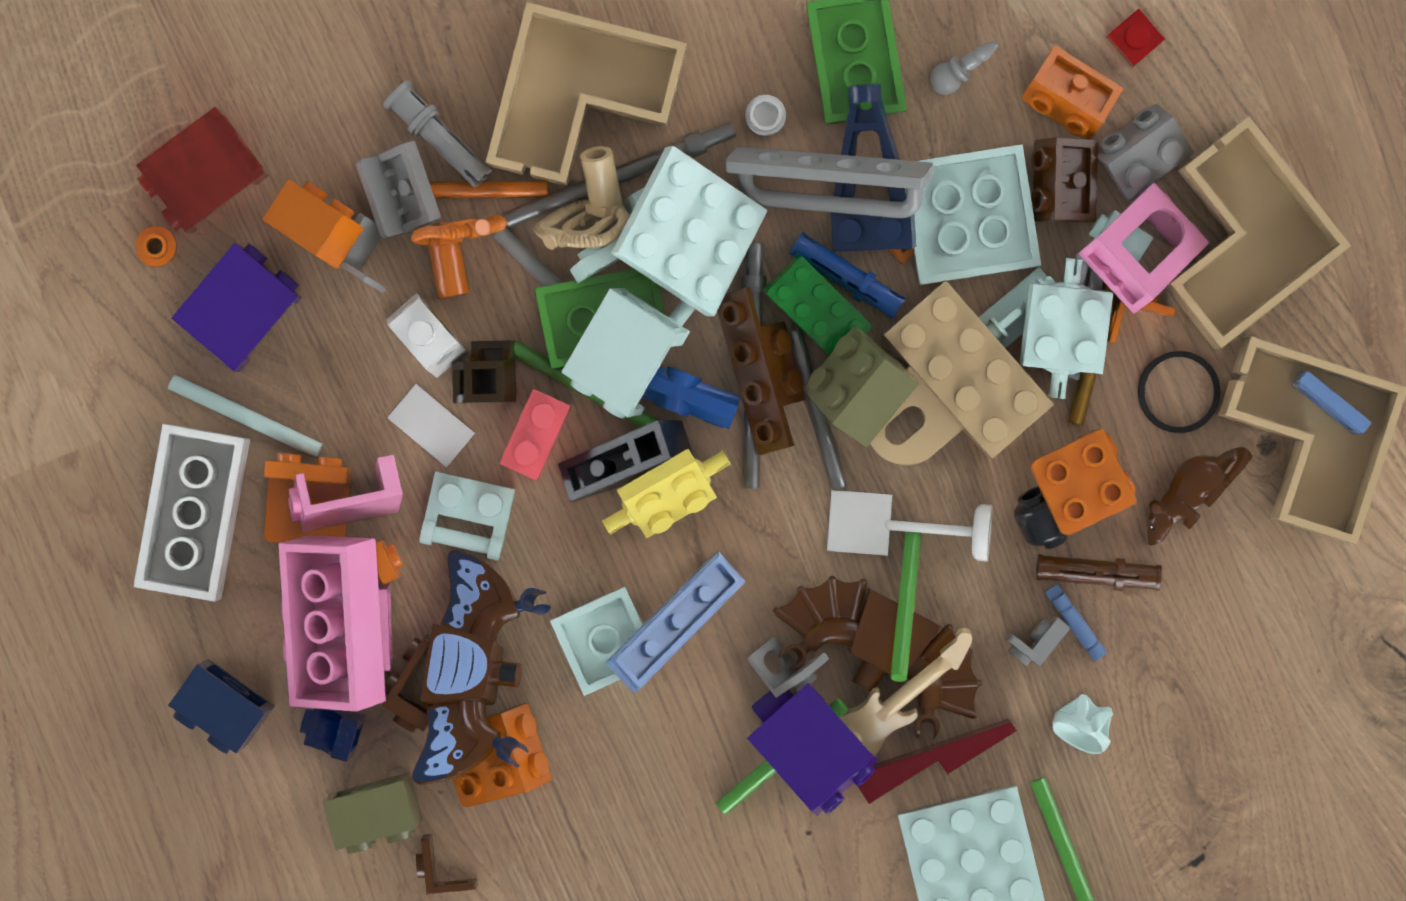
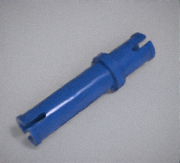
[789,232,906,320]

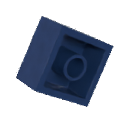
[168,659,275,754]

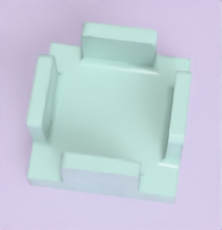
[550,586,644,696]

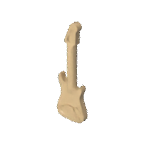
[840,628,973,756]

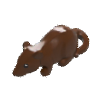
[1147,447,1253,546]

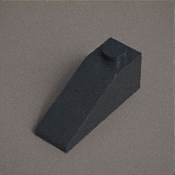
[558,420,694,502]

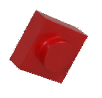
[1106,8,1165,68]

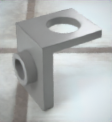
[340,213,387,293]
[747,637,829,697]

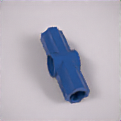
[642,366,741,429]

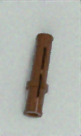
[1036,554,1162,591]

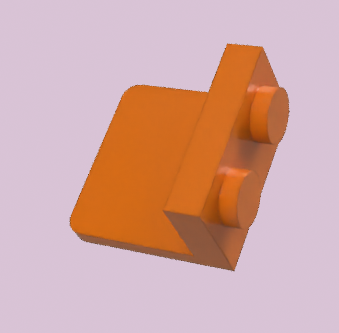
[1031,428,1138,535]
[264,453,352,543]
[453,703,552,807]

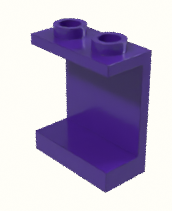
[171,243,302,372]
[747,683,879,816]

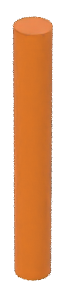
[429,181,548,198]

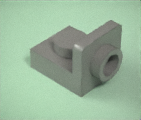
[1006,616,1070,666]

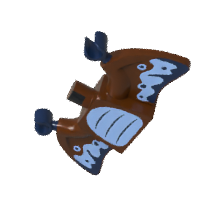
[412,550,551,785]

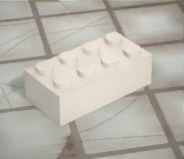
[133,424,250,602]

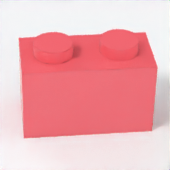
[499,389,572,481]

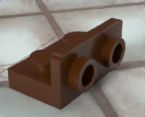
[1031,137,1098,223]

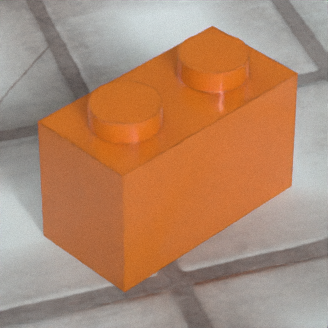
[262,178,364,269]

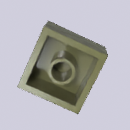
[803,326,919,448]
[323,772,423,854]

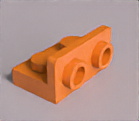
[1021,45,1124,140]

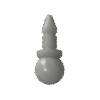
[929,41,998,95]

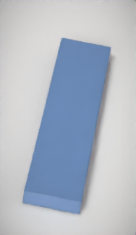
[606,552,745,693]

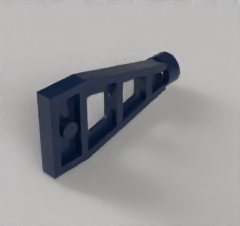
[831,84,916,252]

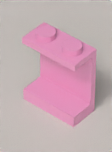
[288,455,403,532]

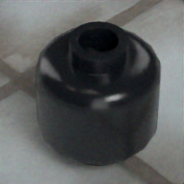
[1014,486,1068,549]

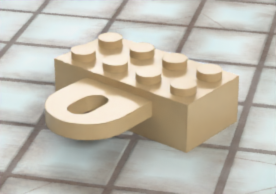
[870,281,1054,465]

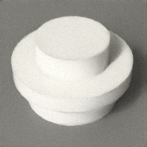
[745,95,786,136]

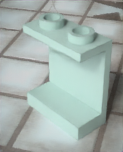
[561,288,690,418]

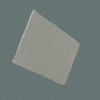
[387,384,475,468]

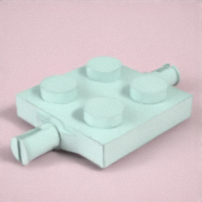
[1019,258,1113,399]

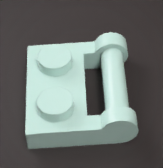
[419,471,516,561]

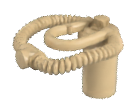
[533,146,630,250]

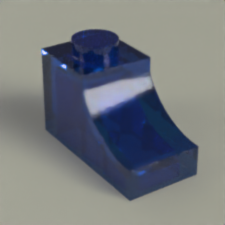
[300,708,366,762]

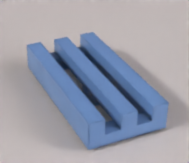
[1292,371,1372,434]

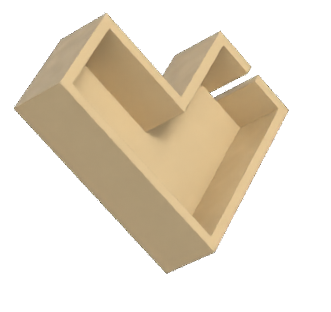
[486,2,687,187]
[1165,116,1351,350]
[1218,337,1406,545]

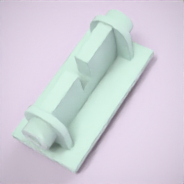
[978,267,1056,348]

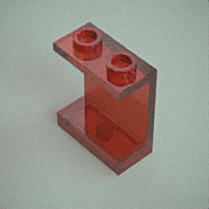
[136,107,269,234]

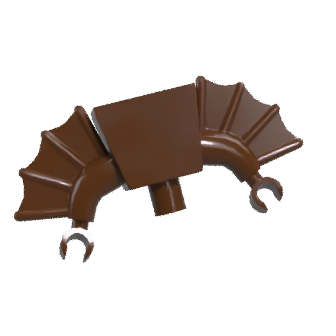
[773,576,982,739]

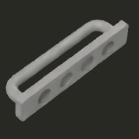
[725,146,933,218]

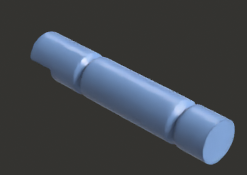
[1045,584,1107,661]

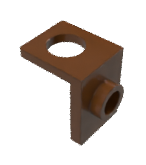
[416,834,478,895]

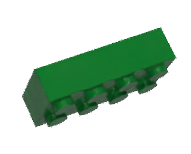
[762,254,873,356]

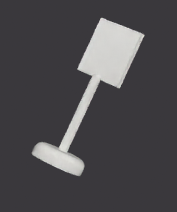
[827,490,993,562]

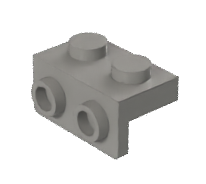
[1097,104,1194,201]
[356,141,442,239]

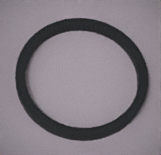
[1138,351,1221,433]

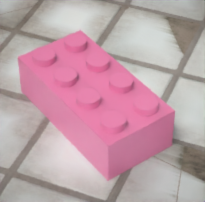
[278,535,386,711]

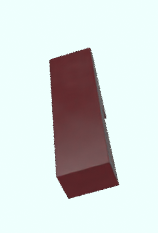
[858,719,1017,804]

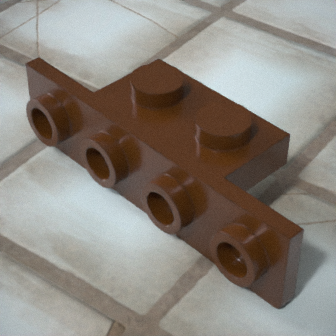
[717,287,806,455]

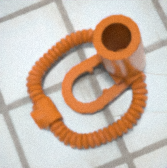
[411,215,507,299]

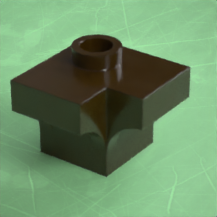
[452,340,516,403]

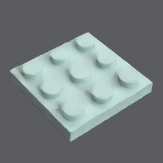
[914,144,1042,286]
[611,146,768,316]
[897,785,1045,901]

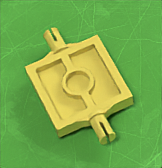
[602,449,731,538]

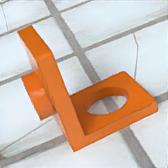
[1107,296,1176,344]

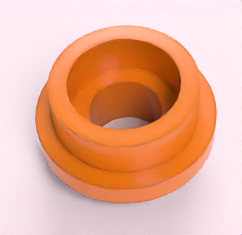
[135,226,177,267]

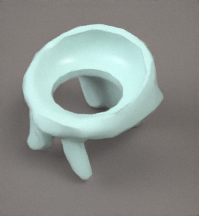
[1052,694,1113,754]

